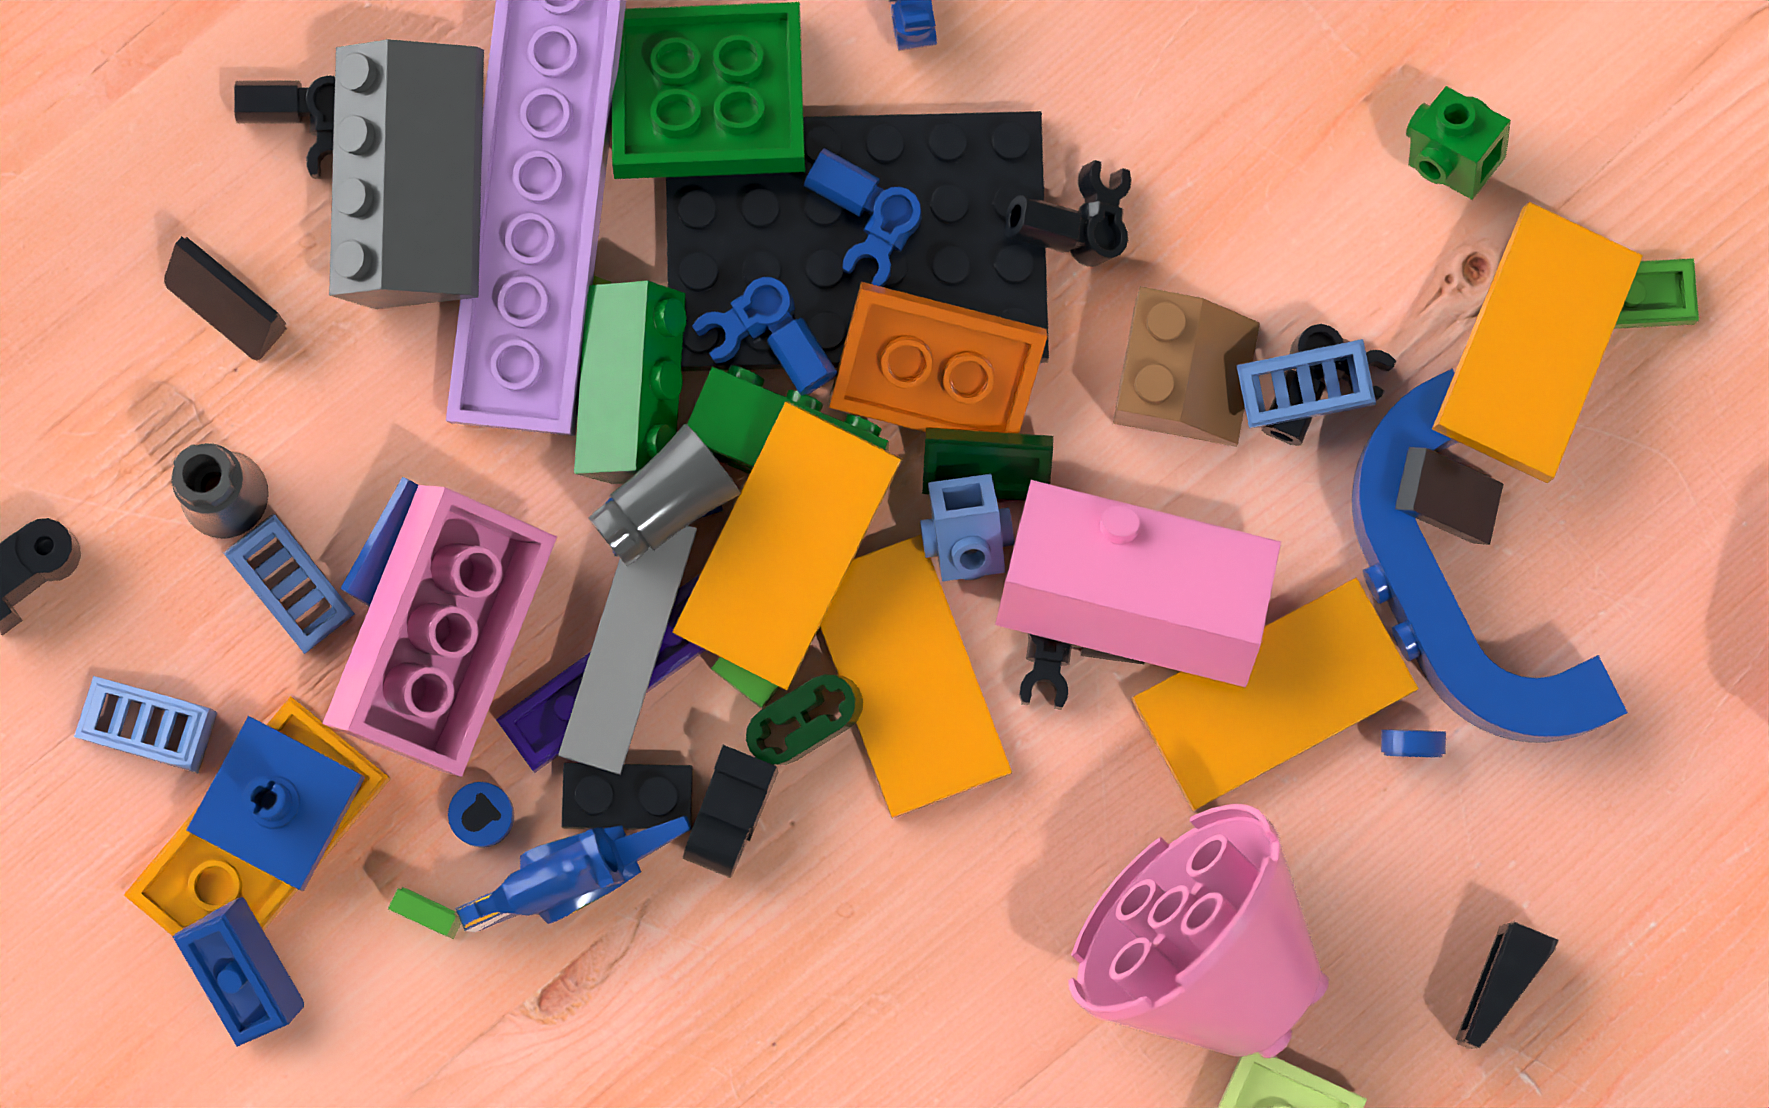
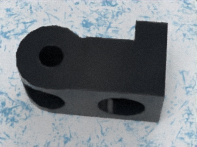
[0,518,81,636]
[683,745,778,878]

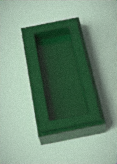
[922,428,1053,501]

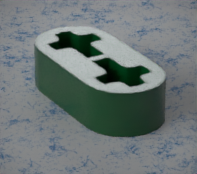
[746,674,863,765]

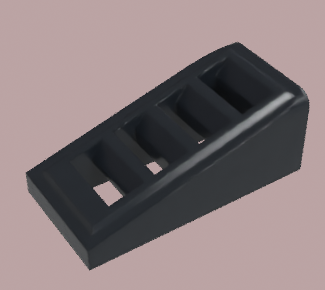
[1456,922,1559,1049]

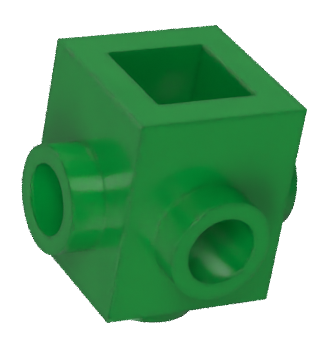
[1406,86,1511,200]

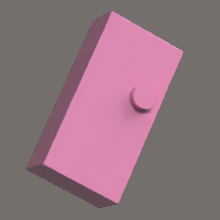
[995,480,1281,687]
[323,485,557,777]

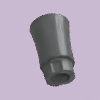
[589,423,741,566]
[172,443,269,538]

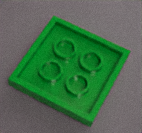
[612,2,805,179]

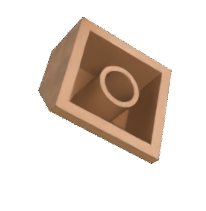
[1113,286,1260,447]

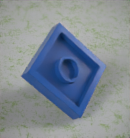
[186,716,365,892]

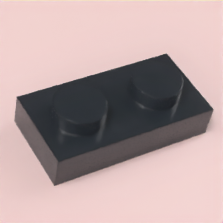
[561,763,693,831]

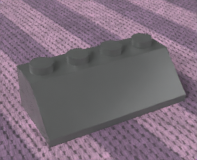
[329,39,484,309]

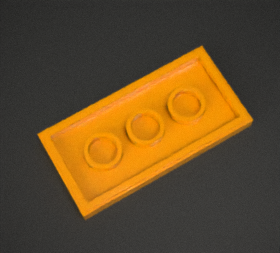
[1432,202,1643,483]
[672,401,903,690]
[820,534,1012,819]
[1131,577,1419,811]
[124,696,391,936]

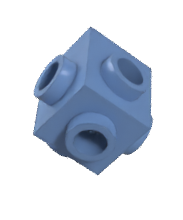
[920,474,1014,582]

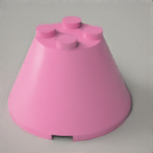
[1068,804,1329,1058]

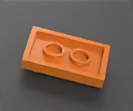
[829,282,1048,434]

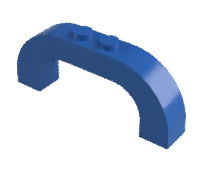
[1352,368,1628,743]

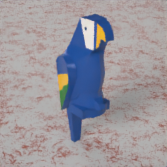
[455,816,692,933]

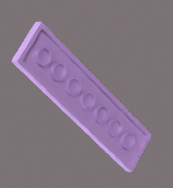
[446,0,626,436]

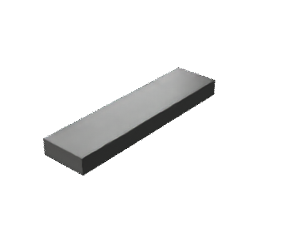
[558,526,697,775]

